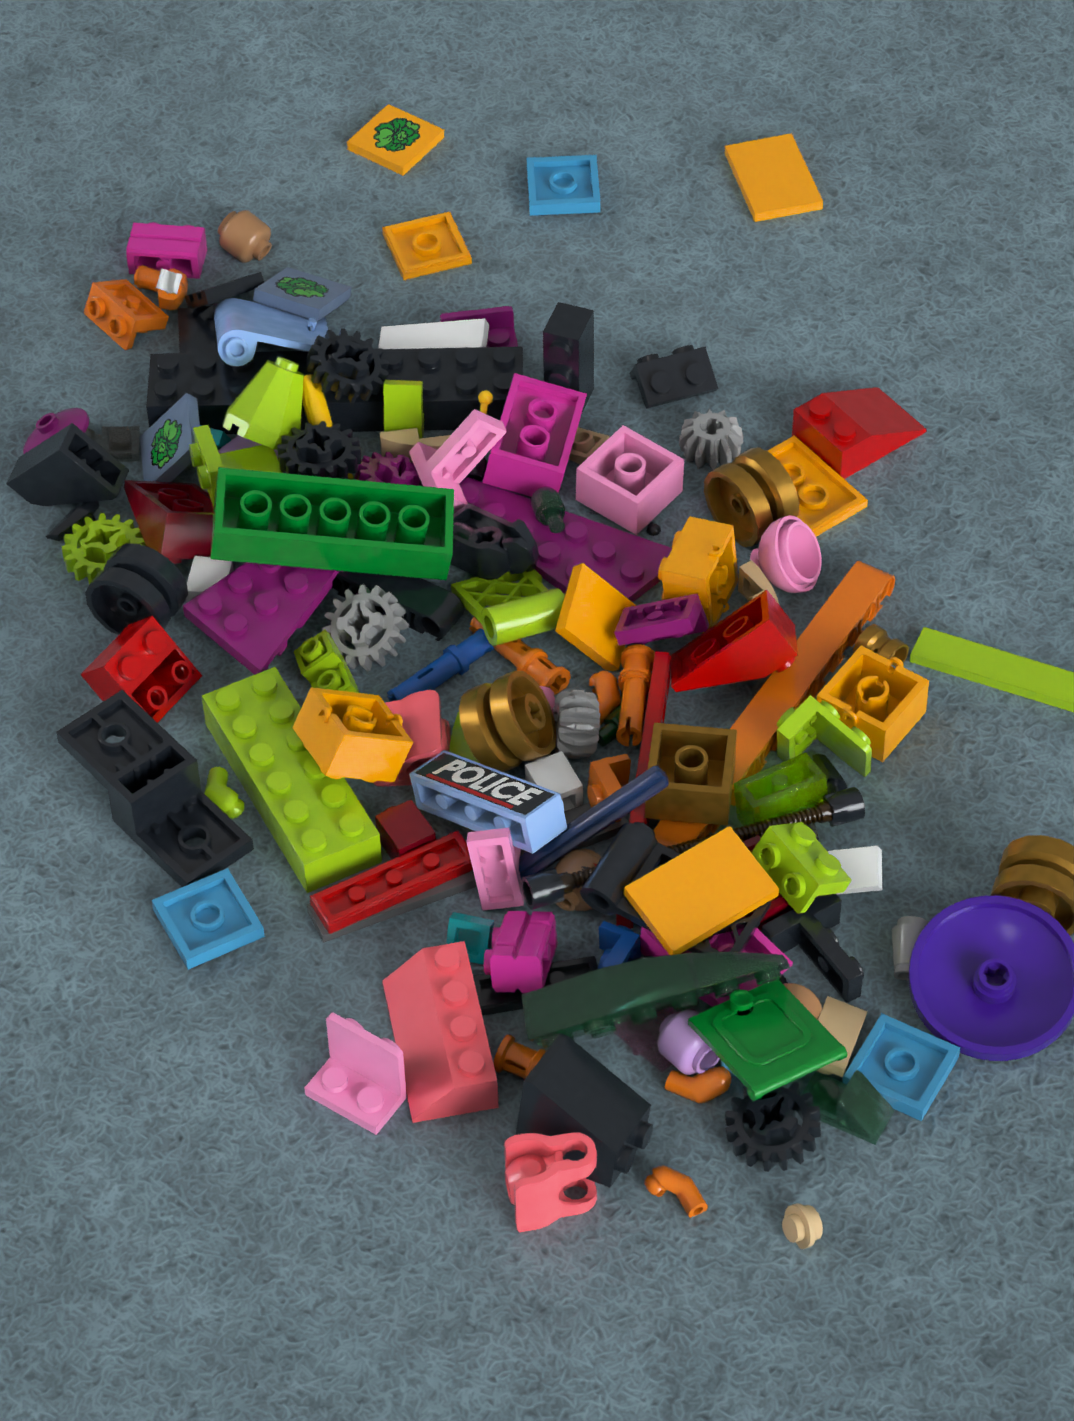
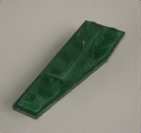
[522,952,790,1048]

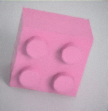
[576,425,684,535]

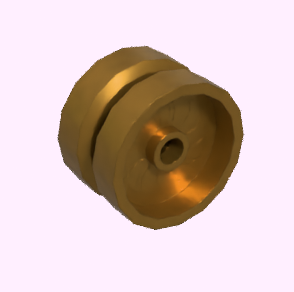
[704,447,799,547]
[459,671,556,772]
[991,835,1074,936]

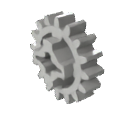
[322,585,409,671]

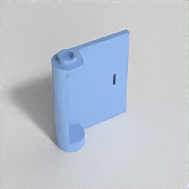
[214,298,328,366]

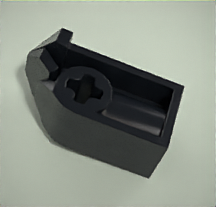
[450,503,539,580]

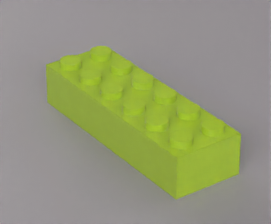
[202,667,382,893]

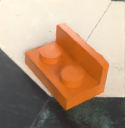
[84,279,169,350]

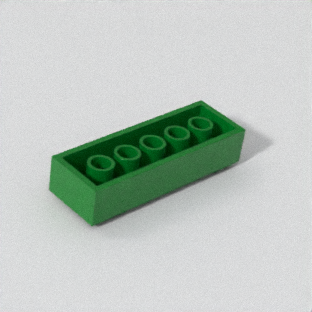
[211,467,454,580]

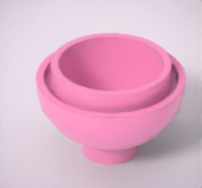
[750,515,822,593]

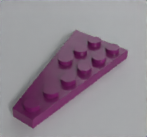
[459,477,672,602]
[183,562,344,675]

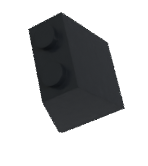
[516,1033,653,1188]

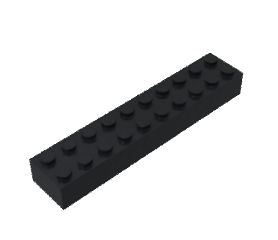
[146,346,523,434]

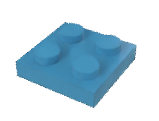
[526,155,601,216]
[152,868,265,970]
[842,1013,960,1121]

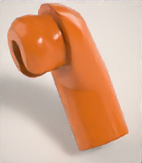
[589,670,621,725]
[665,1066,732,1104]
[645,1165,708,1218]

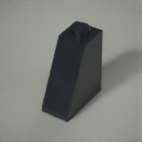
[6,423,129,506]

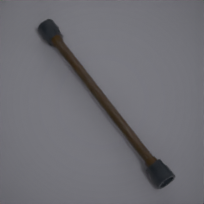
[521,787,865,910]

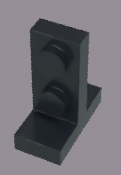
[761,894,864,1003]

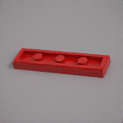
[310,830,473,934]

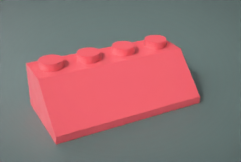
[382,941,499,1123]

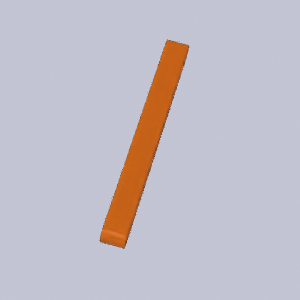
[653,561,895,847]

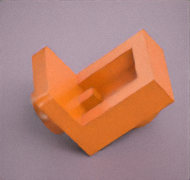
[587,754,631,822]

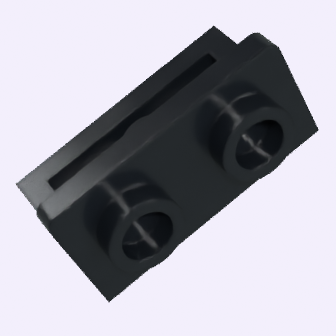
[630,345,718,409]

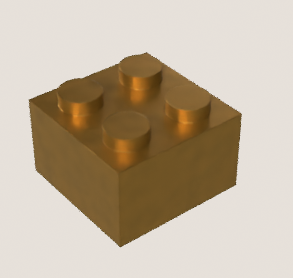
[645,722,737,826]

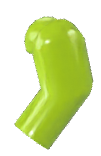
[204,767,245,819]

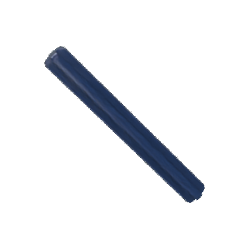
[519,765,669,880]

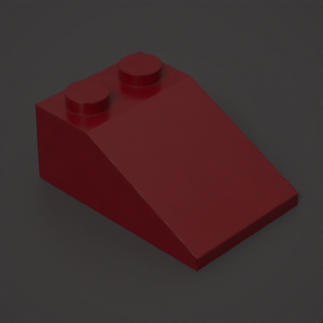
[123,480,214,564]

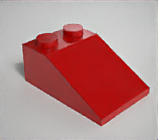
[792,387,927,479]
[671,589,798,692]

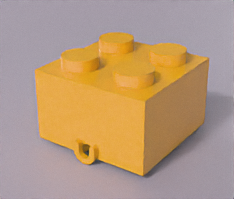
[658,516,739,633]
[816,646,929,763]
[292,687,413,783]

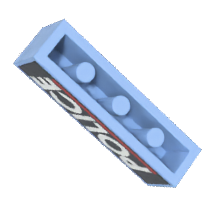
[409,750,568,854]

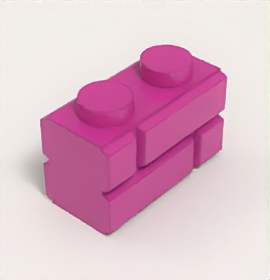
[126,222,207,279]
[484,911,558,993]

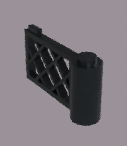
[580,822,771,972]

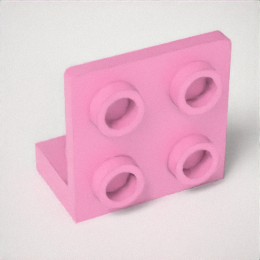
[304,1012,407,1135]

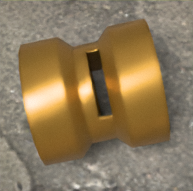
[853,624,909,667]

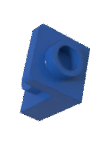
[598,921,641,995]

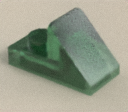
[801,1070,894,1145]

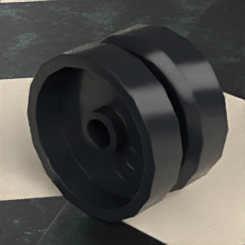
[85,543,188,635]

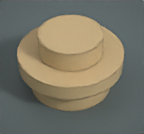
[782,1203,823,1249]

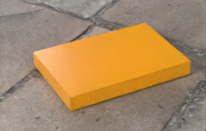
[725,133,823,222]
[768,435,868,537]
[624,826,779,958]

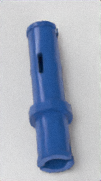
[387,629,494,702]

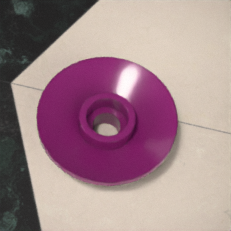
[23,408,90,454]

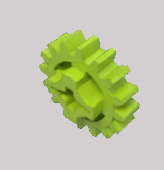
[62,513,146,584]

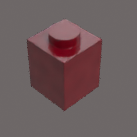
[375,799,436,860]

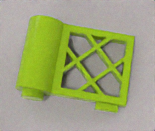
[451,569,565,646]

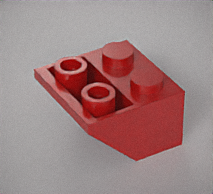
[80,616,202,723]

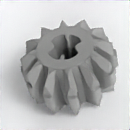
[679,408,744,470]
[553,689,601,759]

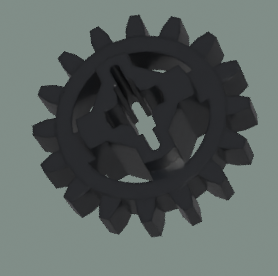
[306,328,389,403]
[277,421,362,479]
[725,1082,821,1172]

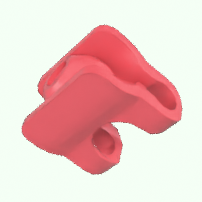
[373,690,451,787]
[504,1133,597,1232]

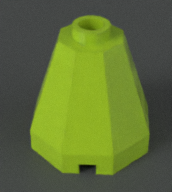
[223,357,304,450]

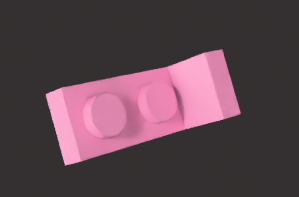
[409,409,507,513]
[466,827,524,911]

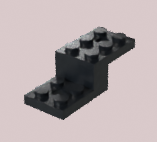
[56,690,254,887]

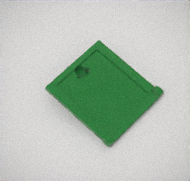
[688,978,847,1101]

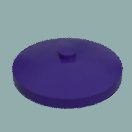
[908,895,1074,1061]

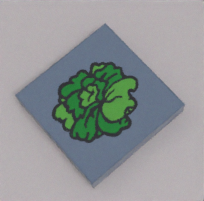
[253,267,352,322]
[140,393,200,482]

